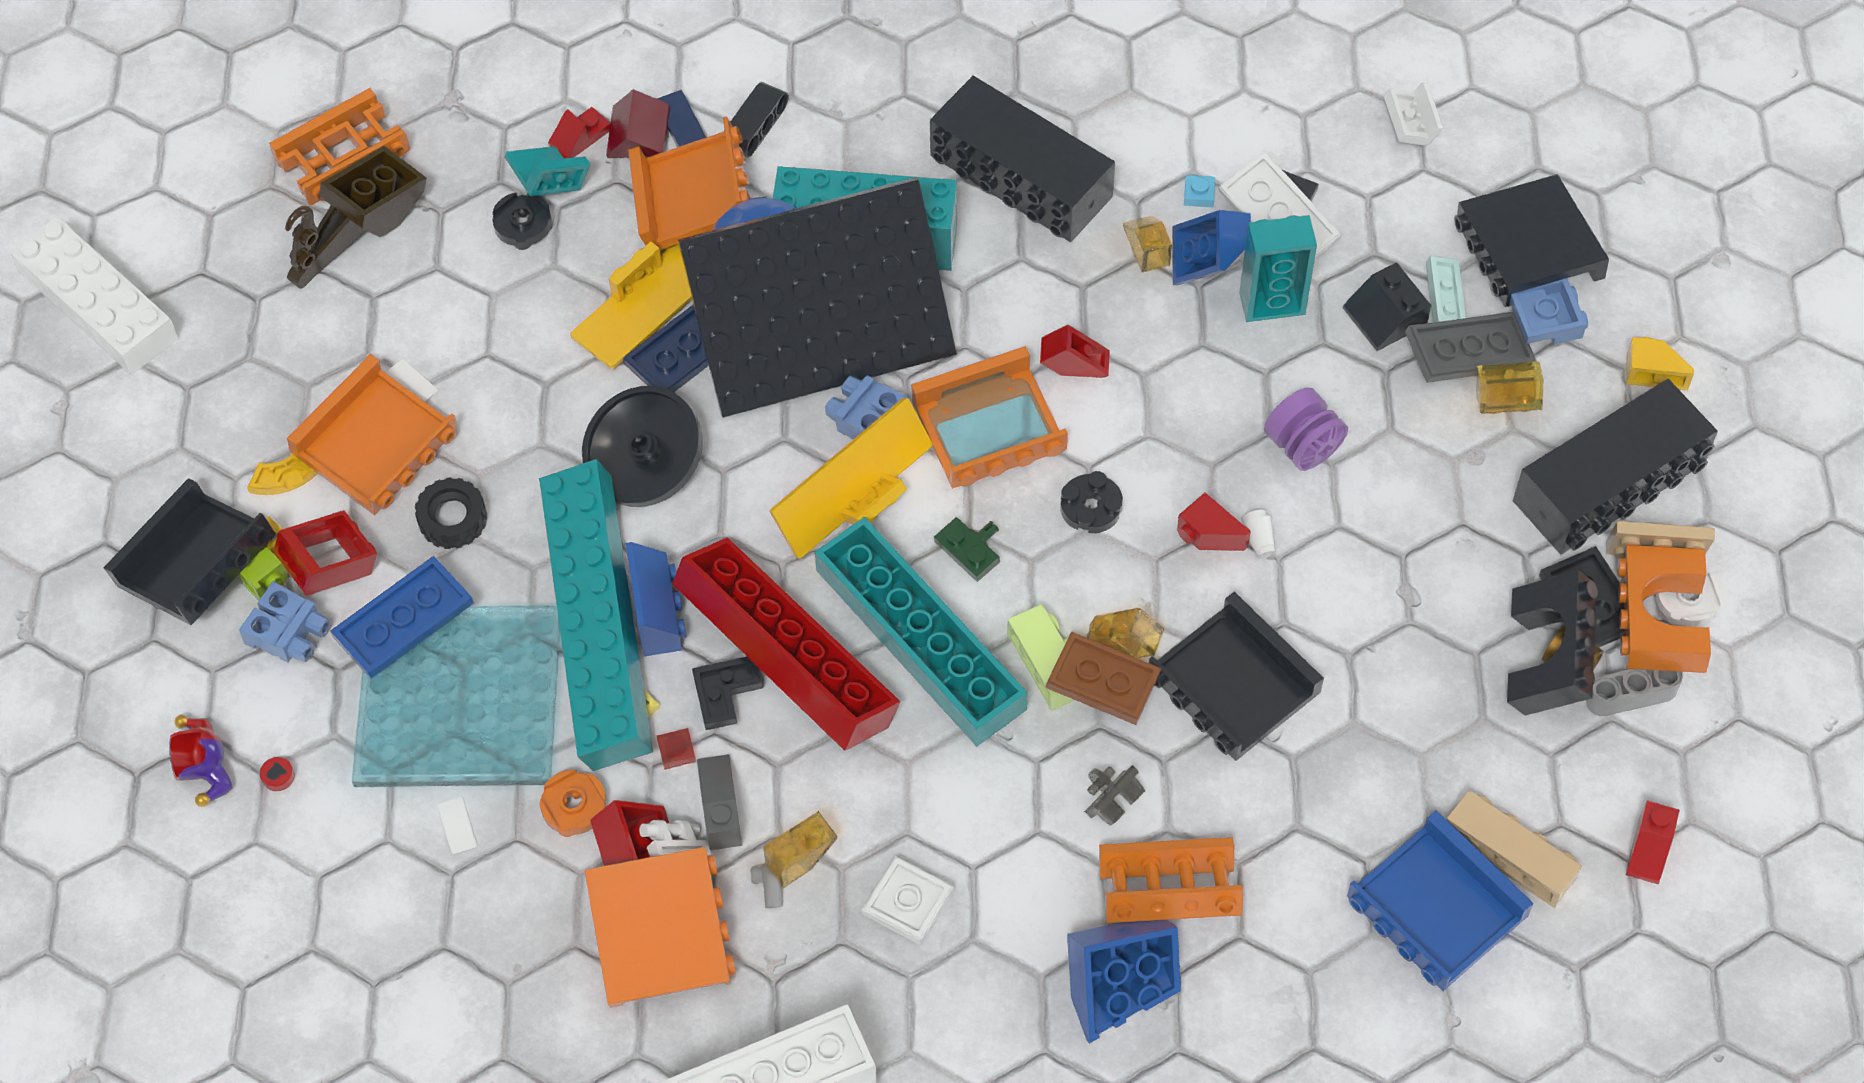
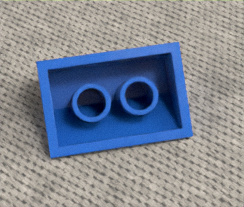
[1172,210,1251,286]
[625,542,686,657]

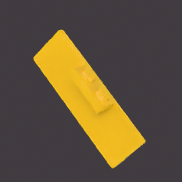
[570,242,692,370]
[770,397,933,559]

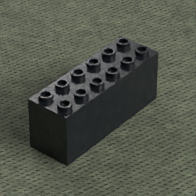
[930,75,1115,243]
[1513,378,1718,555]

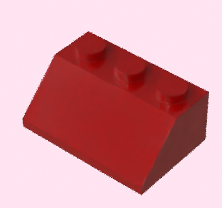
[590,800,675,866]

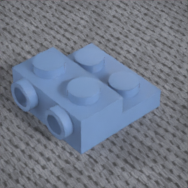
[1510,278,1588,344]

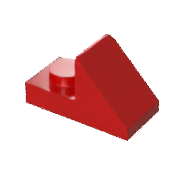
[548,107,611,159]

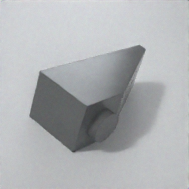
[697,754,743,851]

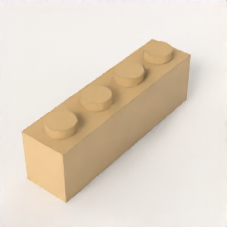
[1446,790,1582,908]

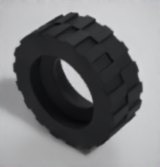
[415,477,487,549]

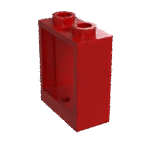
[273,510,377,596]

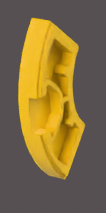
[247,454,318,495]

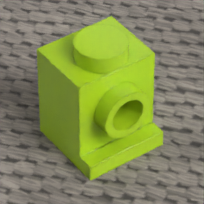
[239,547,289,601]

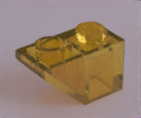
[1086,608,1164,658]
[763,811,838,888]

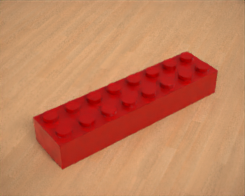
[672,537,901,751]

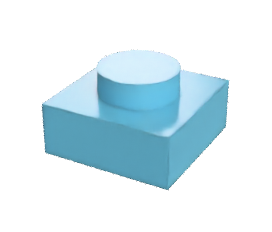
[1184,175,1215,208]

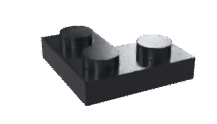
[692,657,763,730]

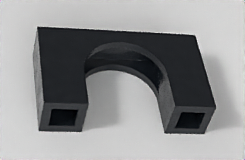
[1507,570,1598,716]

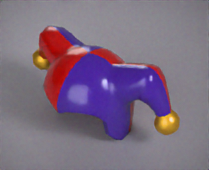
[169,714,232,807]

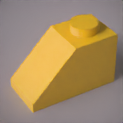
[1626,337,1694,391]

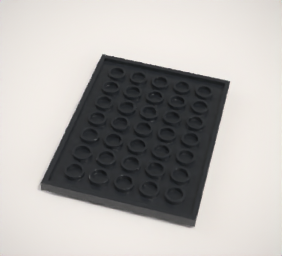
[678,177,957,418]

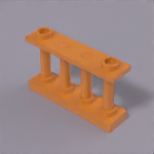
[1099,837,1243,923]

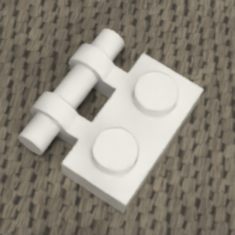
[639,820,712,857]

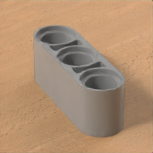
[1586,669,1683,716]

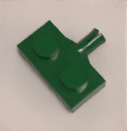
[934,517,1000,582]

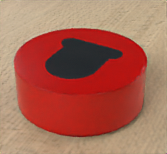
[260,757,295,791]

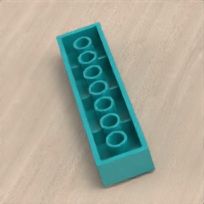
[814,517,1028,747]

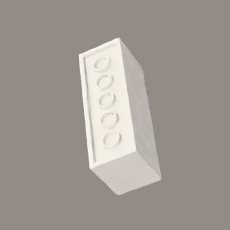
[659,1004,877,1083]

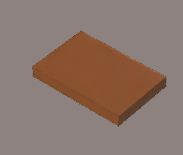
[1046,631,1161,725]

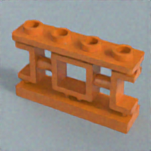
[269,88,410,205]

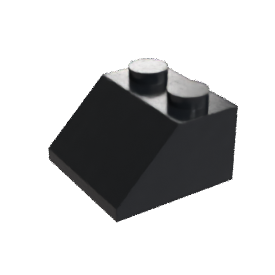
[1343,262,1432,351]

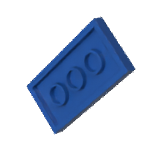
[330,556,474,679]

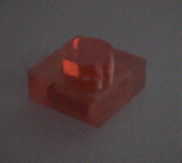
[656,728,696,770]

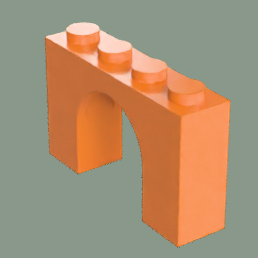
[1617,545,1711,673]

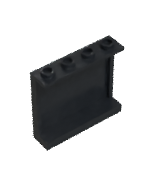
[1454,174,1609,308]
[103,478,276,625]
[1149,591,1324,761]

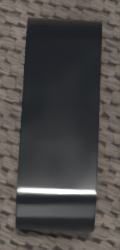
[724,81,789,158]

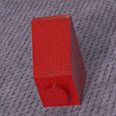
[1040,324,1110,378]
[1177,492,1251,551]
[1625,800,1680,884]

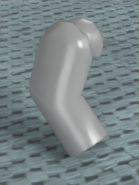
[750,864,782,908]

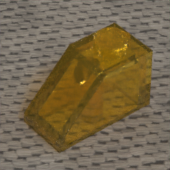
[1123,216,1172,273]

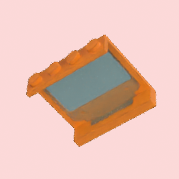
[911,346,1068,489]

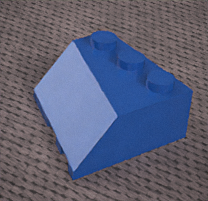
[1067,920,1181,1044]

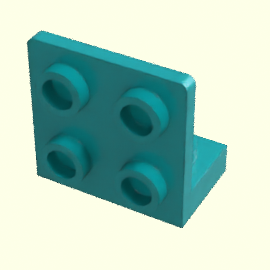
[505,146,591,196]

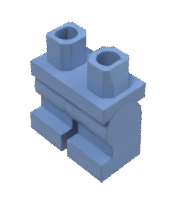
[825,375,909,439]
[239,581,330,663]

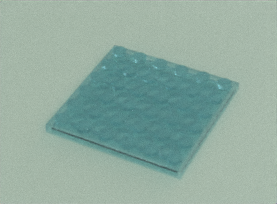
[352,606,560,787]

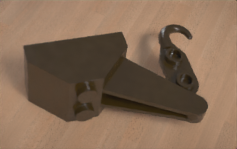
[285,146,427,289]

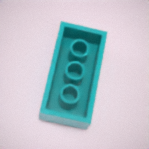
[1239,215,1317,322]

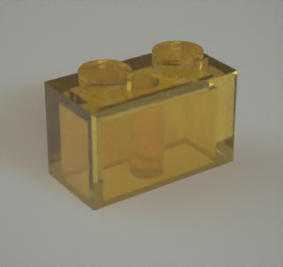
[1476,362,1544,414]

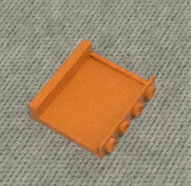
[628,116,751,250]
[287,354,457,516]
[584,847,736,1008]

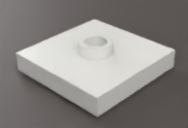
[862,856,954,945]

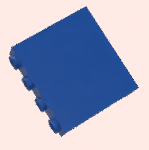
[1347,810,1534,991]

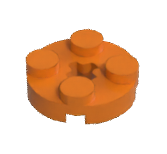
[539,770,607,837]

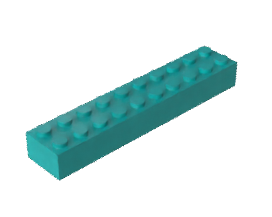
[539,459,653,771]

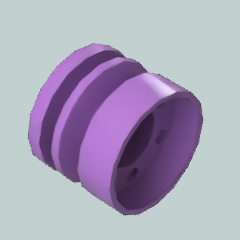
[1264,387,1349,471]

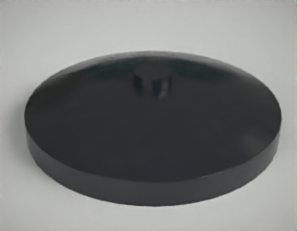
[582,386,703,507]

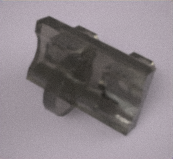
[1084,765,1146,826]

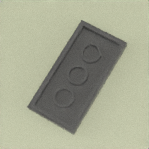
[1405,312,1537,383]

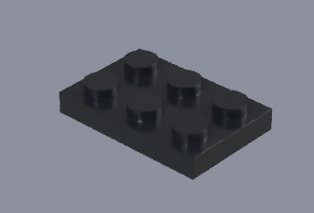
[1539,546,1625,648]

